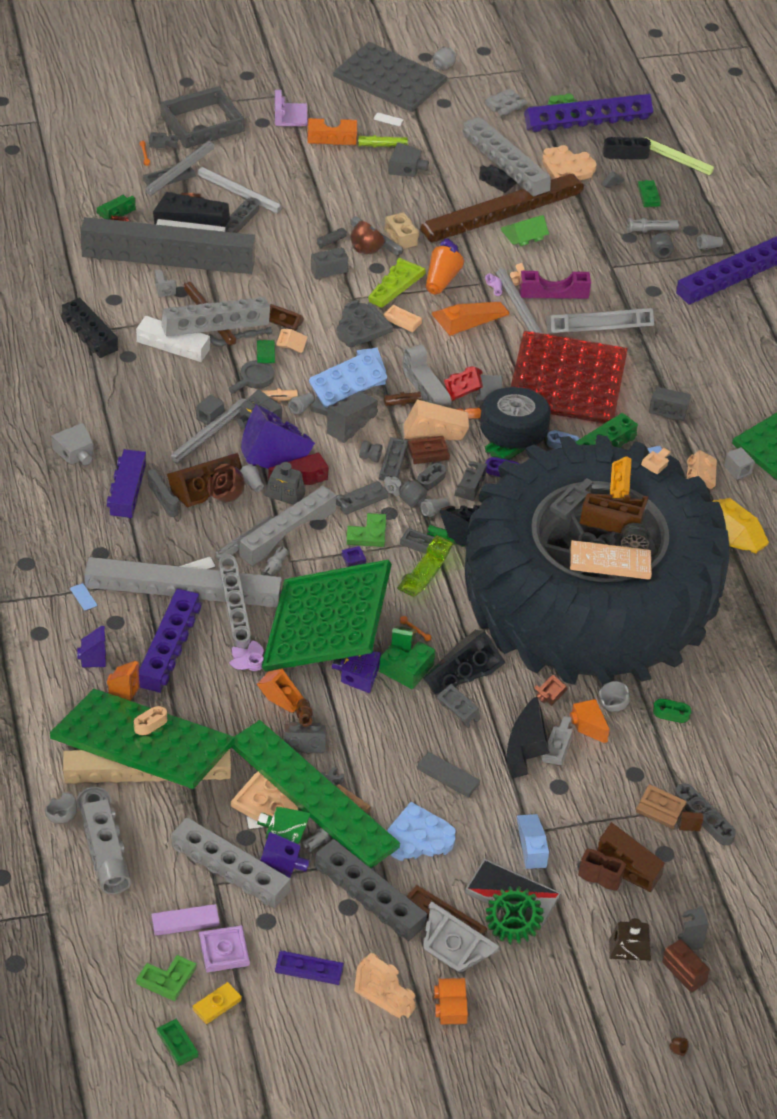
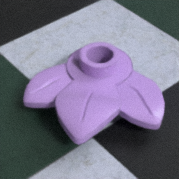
[229,640,264,671]

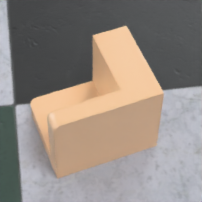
[276,329,307,353]

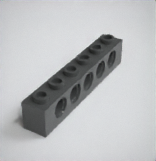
[315,839,427,941]

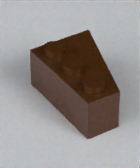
[580,494,649,533]

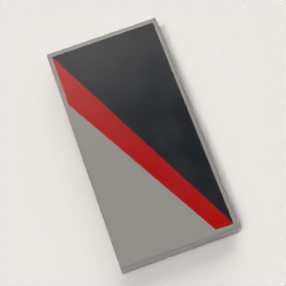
[465,859,561,928]

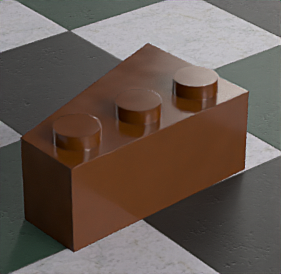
[597,822,665,893]

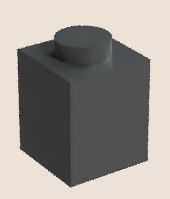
[196,394,224,425]

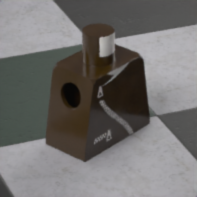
[609,918,651,961]

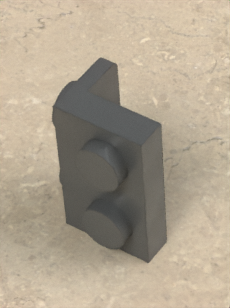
[284,722,326,753]

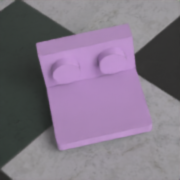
[275,90,307,127]

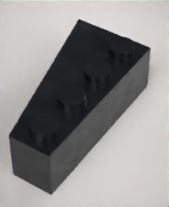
[153,192,230,227]

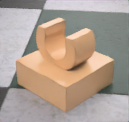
[510,263,525,286]

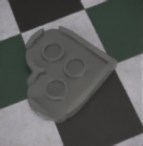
[336,300,393,347]

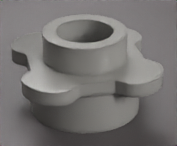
[384,476,402,496]

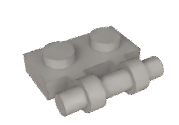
[485,89,527,116]

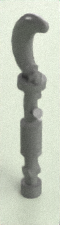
[209,327,272,346]

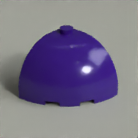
[241,404,315,469]

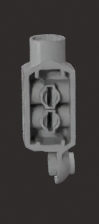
[77,787,131,894]

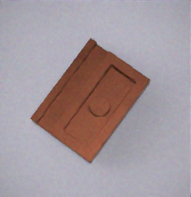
[407,436,450,464]

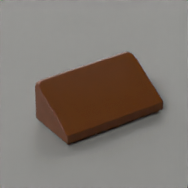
[269,304,304,331]

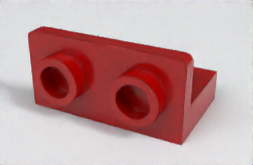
[444,366,483,401]

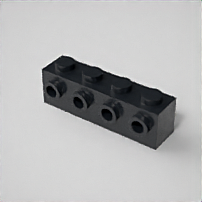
[61,297,118,358]

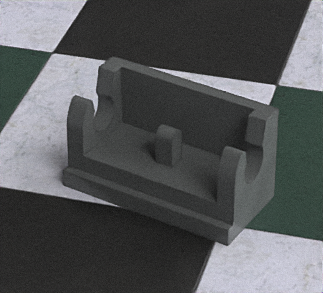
[454,461,487,501]
[436,684,480,728]
[677,906,709,950]

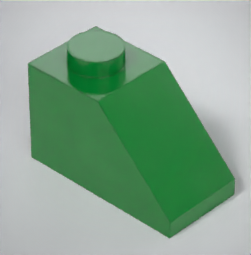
[391,626,416,653]

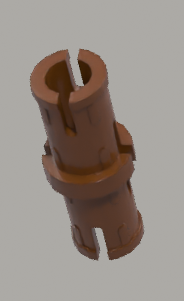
[384,391,421,407]
[296,699,313,727]

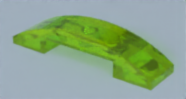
[397,535,453,597]

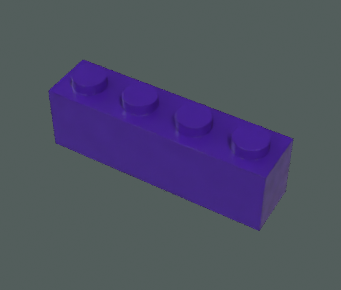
[107,449,146,518]

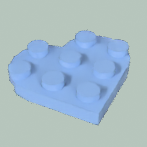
[387,802,456,861]

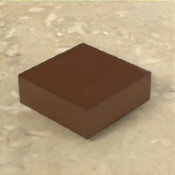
[679,812,703,831]

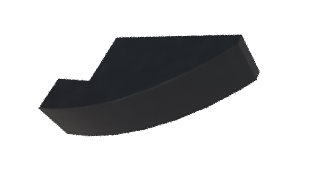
[507,697,550,778]

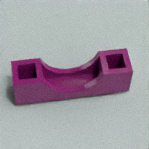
[519,271,591,299]

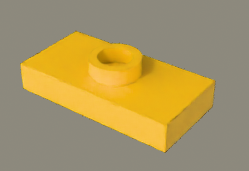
[193,982,241,1025]

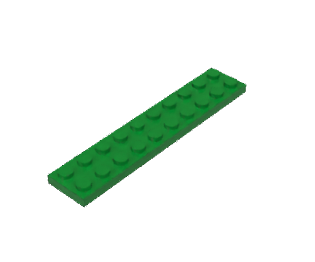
[231,720,400,868]

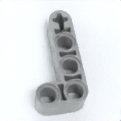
[403,344,452,407]

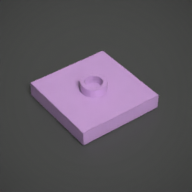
[199,925,250,973]

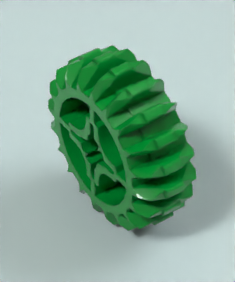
[485,886,544,944]

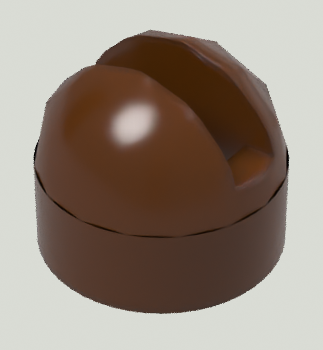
[669,1037,689,1056]

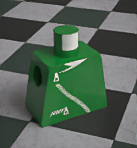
[257,807,310,844]

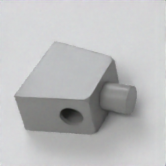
[51,423,93,465]

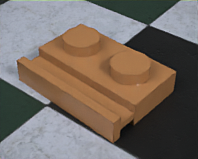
[636,784,687,829]

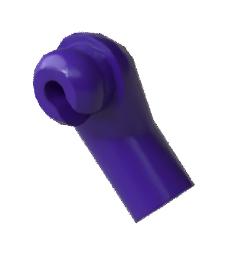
[440,239,459,253]

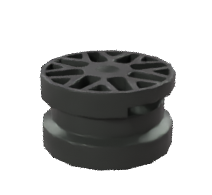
[621,523,649,549]

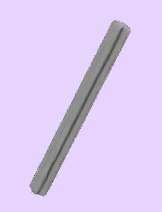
[145,141,214,196]
[198,167,282,213]
[496,268,543,340]
[171,398,246,463]

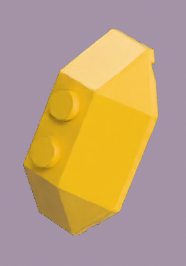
[712,498,769,553]

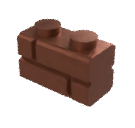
[662,939,710,992]

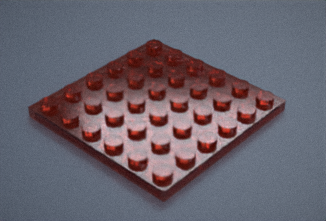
[511,331,628,424]

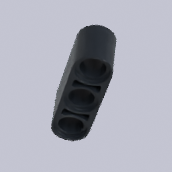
[603,137,651,160]

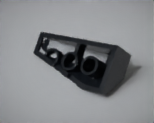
[439,505,480,546]
[423,629,506,694]

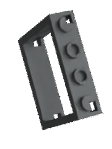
[160,86,244,149]

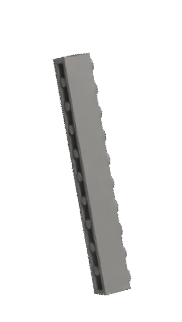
[85,557,281,607]

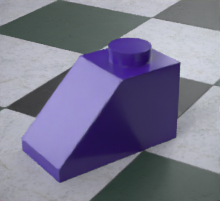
[77,626,106,667]

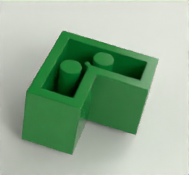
[379,641,435,690]

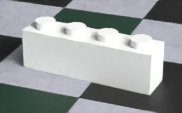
[136,316,210,362]

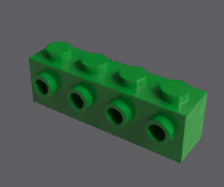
[576,412,638,448]

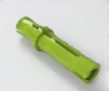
[358,135,408,148]

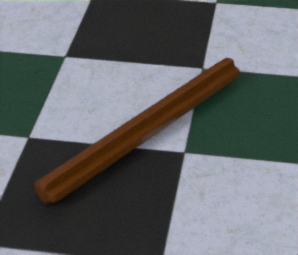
[184,281,237,346]

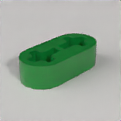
[653,699,691,723]

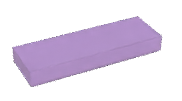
[151,904,219,936]

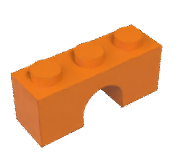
[308,118,357,145]

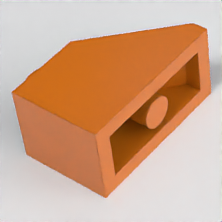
[107,661,140,701]
[257,669,304,713]
[570,699,610,743]

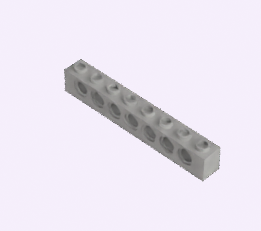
[462,117,551,196]

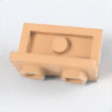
[686,450,717,489]

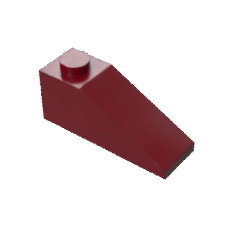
[268,452,329,485]

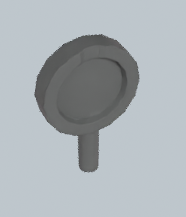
[229,360,274,394]

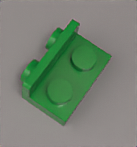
[96,195,136,220]

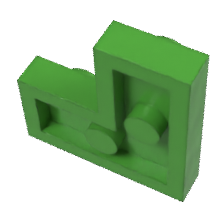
[346,513,386,547]
[136,955,196,1001]

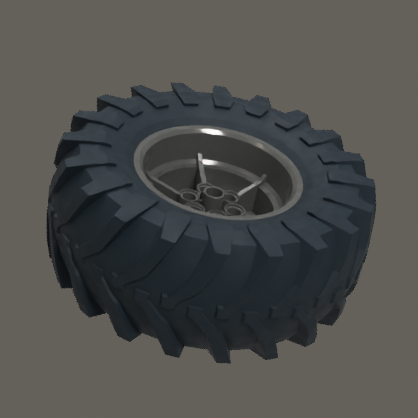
[465,435,729,685]

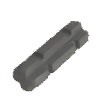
[317,228,347,248]

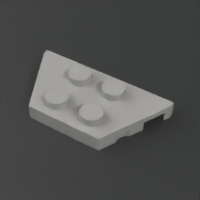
[423,901,500,973]

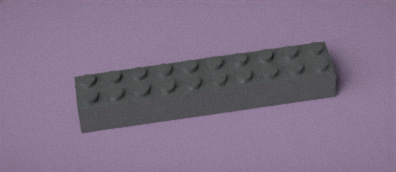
[80,217,255,274]

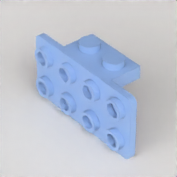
[309,351,387,408]

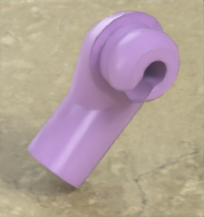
[485,273,502,296]

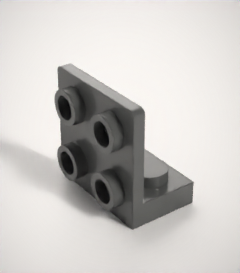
[649,387,691,421]

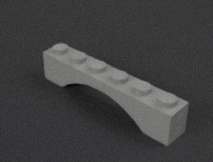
[546,308,654,334]
[239,485,337,566]

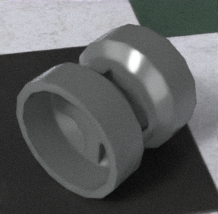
[359,440,382,462]

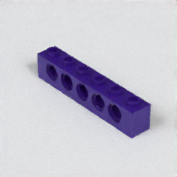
[139,588,202,693]

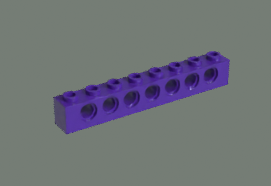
[524,94,654,132]
[676,236,777,305]

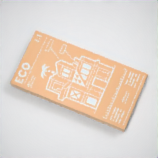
[570,540,651,579]

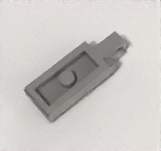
[542,716,574,765]

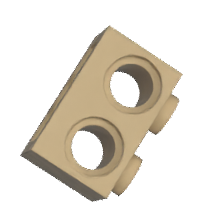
[385,212,419,249]

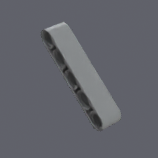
[219,555,251,649]

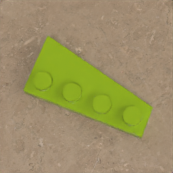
[368,258,426,308]

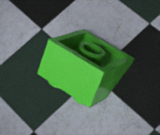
[501,215,549,246]

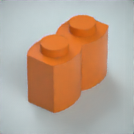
[434,978,468,1025]

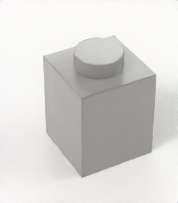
[724,447,754,480]

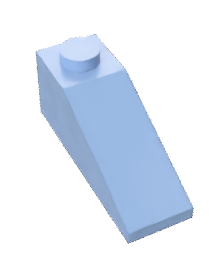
[517,814,549,869]

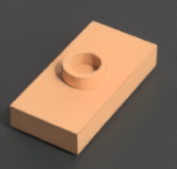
[384,305,422,332]

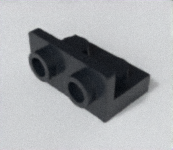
[479,165,517,193]

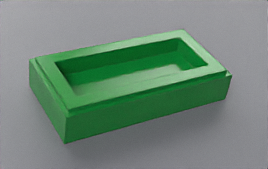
[257,340,275,363]

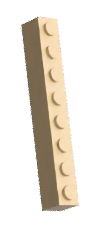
[63,749,231,784]

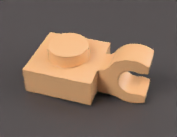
[641,448,671,474]

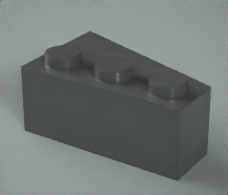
[327,391,378,443]

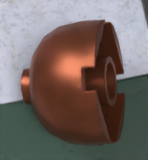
[351,221,385,254]
[207,463,245,502]

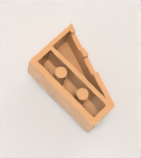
[404,400,469,440]

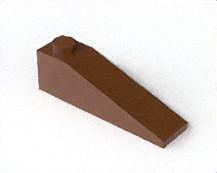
[167,453,242,507]

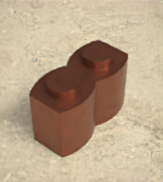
[578,849,626,890]

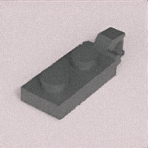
[550,478,593,520]

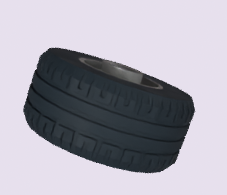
[480,387,551,449]

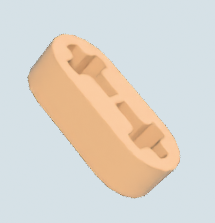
[134,706,167,735]

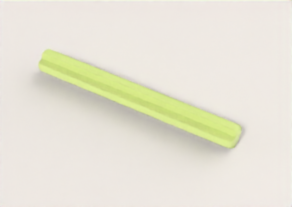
[644,137,714,175]

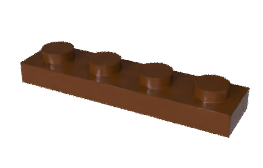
[406,885,488,936]

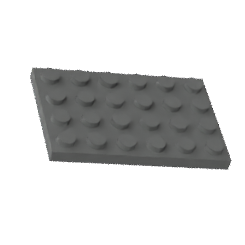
[333,42,447,112]

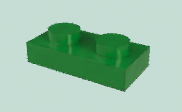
[637,180,661,207]
[157,1018,198,1067]

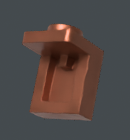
[534,675,568,706]

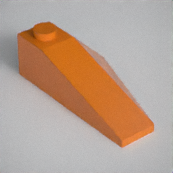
[432,302,509,336]

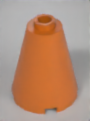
[426,246,465,295]

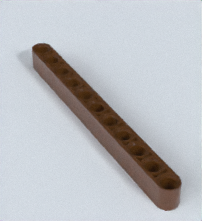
[420,173,584,242]

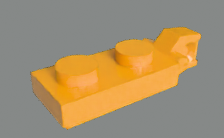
[610,456,632,498]

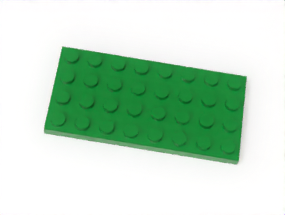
[50,689,235,789]

